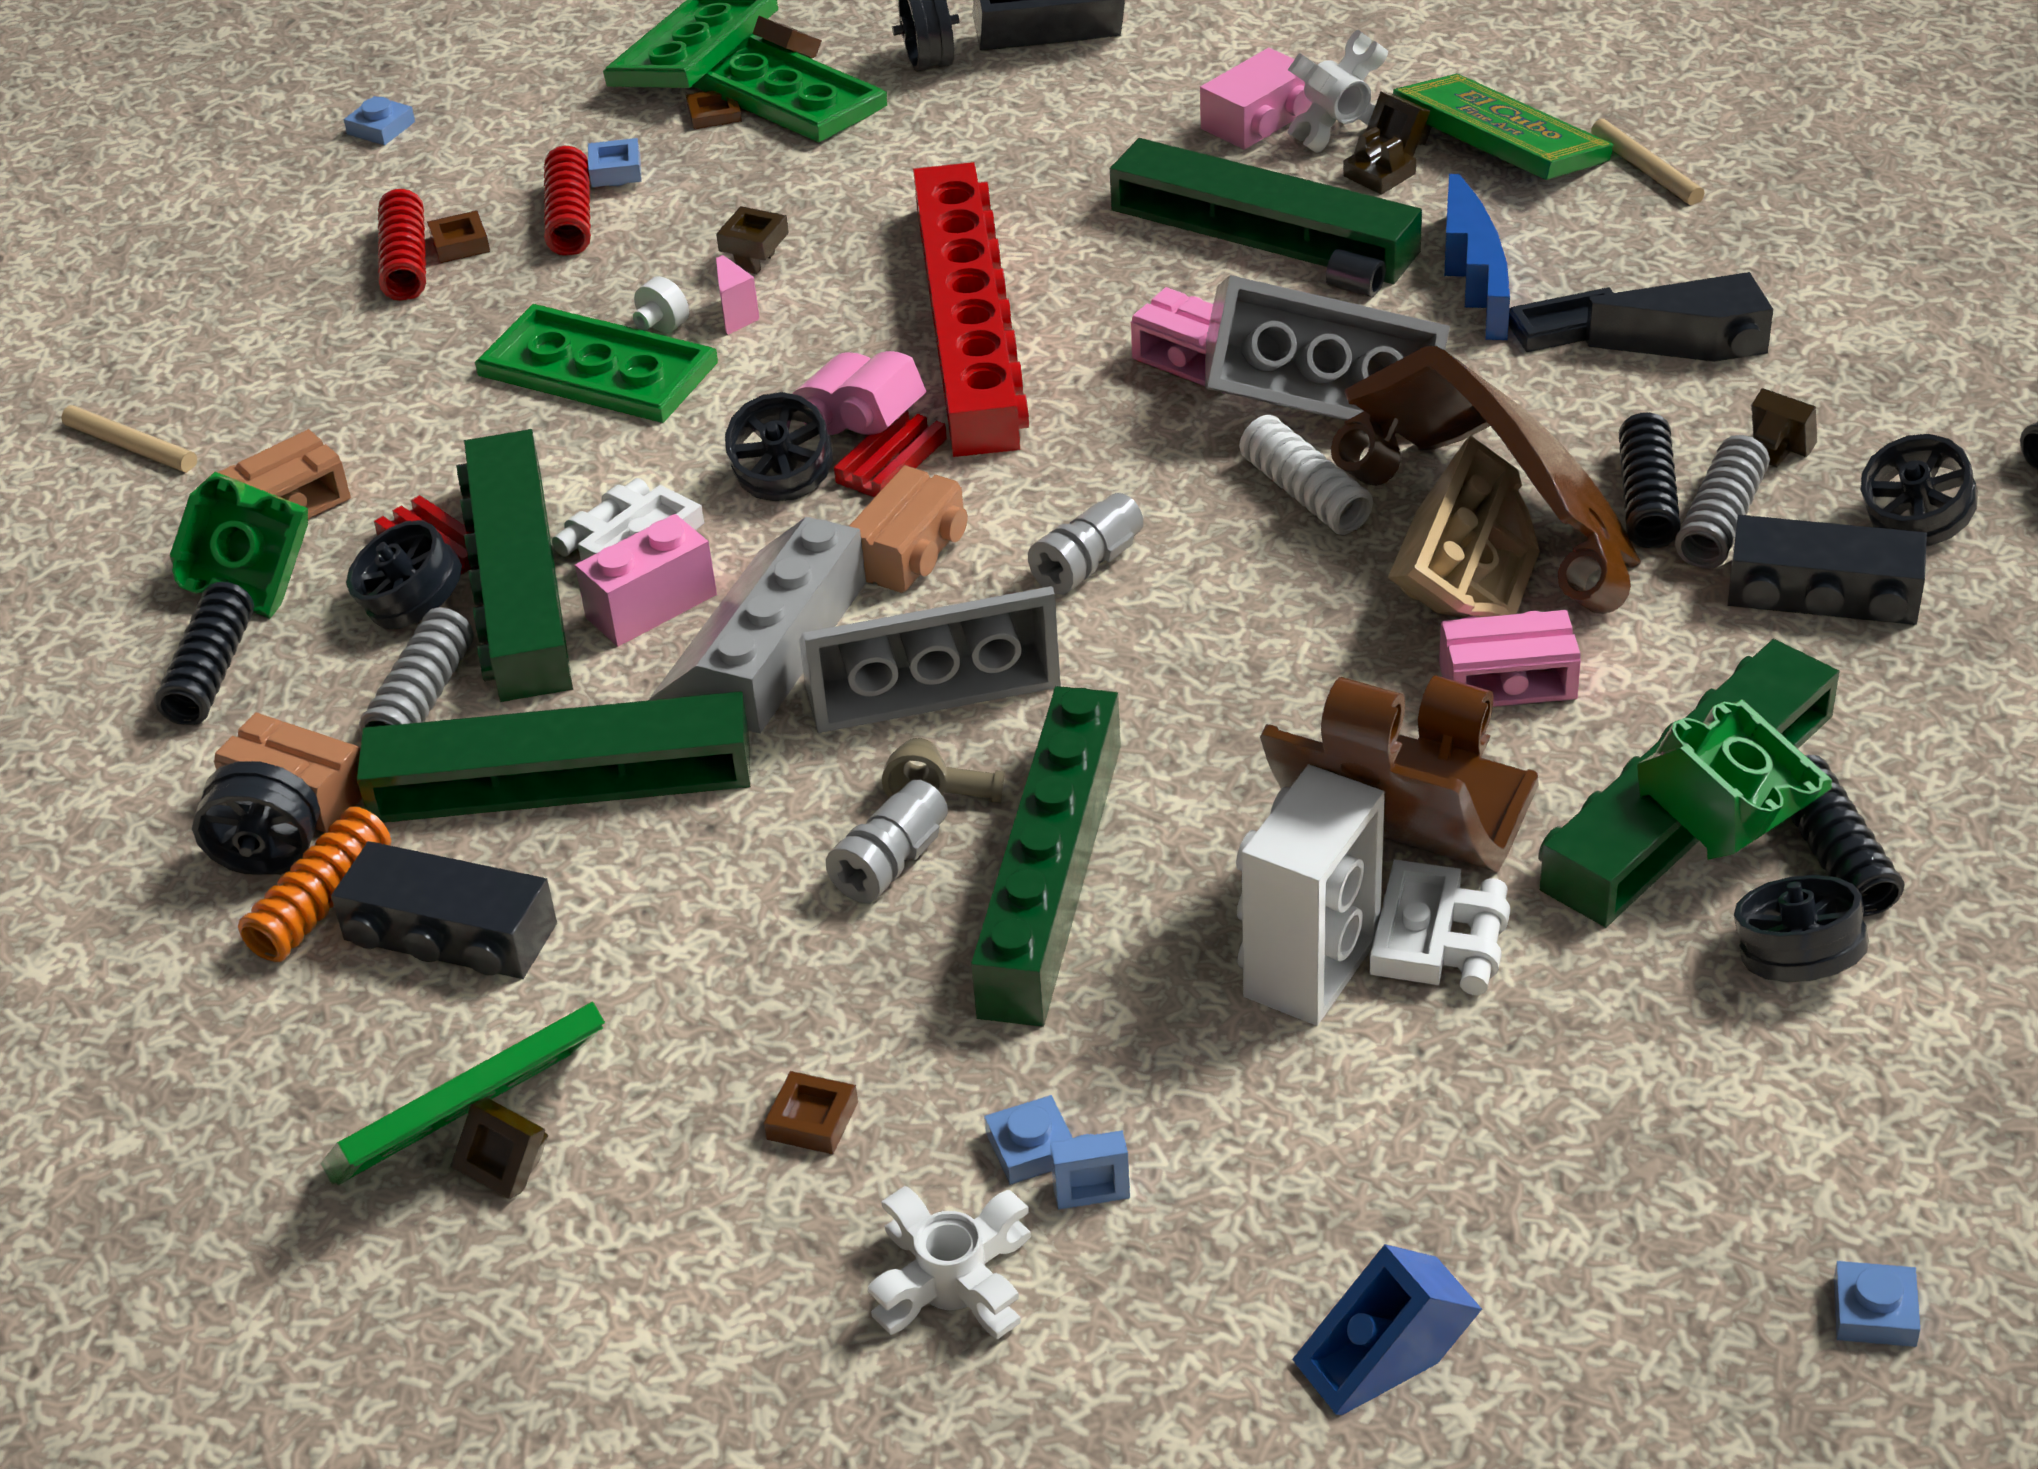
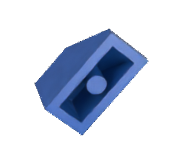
[1292,1244,1482,1415]

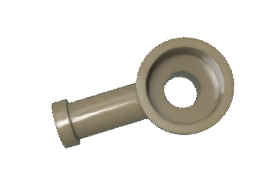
[882,738,1005,803]

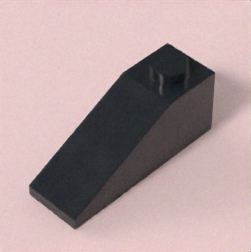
[1586,272,1774,362]

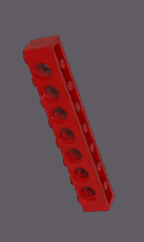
[913,162,1029,457]

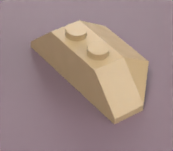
[1388,435,1540,618]

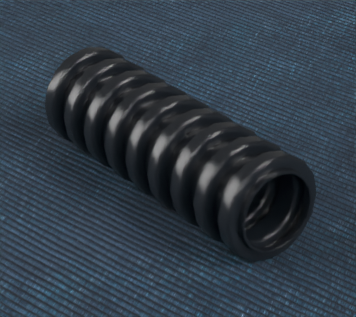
[1619,412,1681,548]
[154,582,255,725]
[1791,755,1905,917]

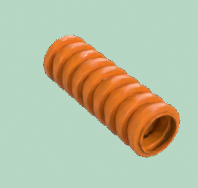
[238,807,392,962]

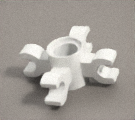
[1287,30,1388,153]
[868,1186,1031,1339]

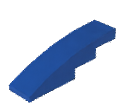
[1444,174,1510,340]

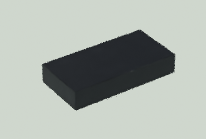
[1508,287,1614,353]

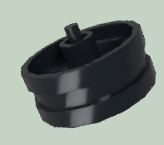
[892,0,960,72]
[725,392,833,501]
[1860,434,1978,546]
[346,520,462,629]
[192,761,320,875]
[1734,875,1869,982]

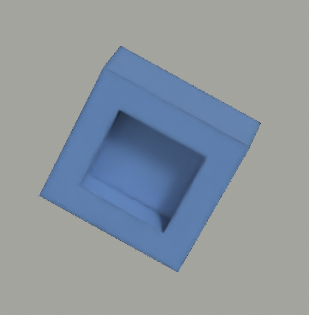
[344,96,415,145]
[588,138,642,187]
[984,1095,1073,1185]
[1050,1130,1130,1210]
[1834,1261,1921,1347]

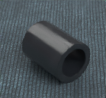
[1326,249,1386,297]

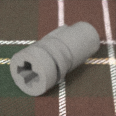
[1028,493,1143,595]
[825,780,948,903]

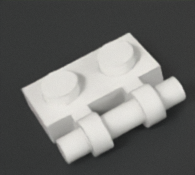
[552,478,704,561]
[1370,859,1510,995]

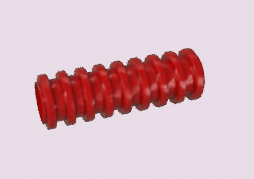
[544,145,591,256]
[378,189,426,301]

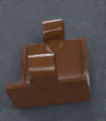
[1330,346,1641,614]
[1260,675,1539,872]

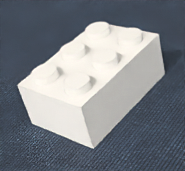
[1236,764,1384,1026]

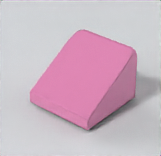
[716,255,759,335]

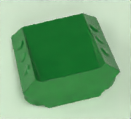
[169,472,308,619]
[1637,699,1832,860]

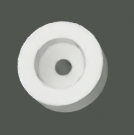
[632,276,689,334]

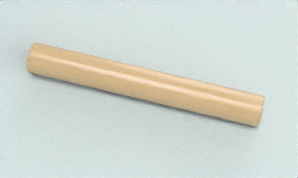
[1591,119,1705,206]
[61,405,197,473]

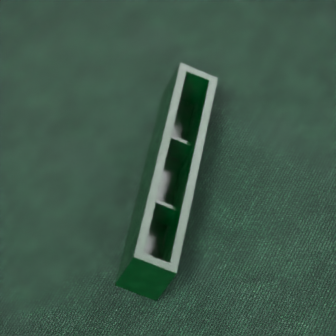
[1109,138,1422,285]
[456,429,573,702]
[1538,638,1840,928]
[971,686,1121,1027]
[357,691,751,823]

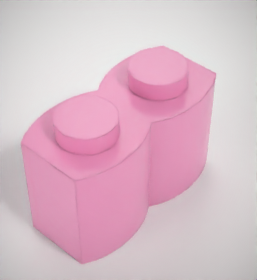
[792,351,927,435]

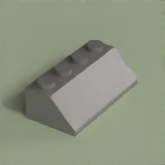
[1205,275,1450,420]
[649,517,866,734]
[799,586,1061,733]

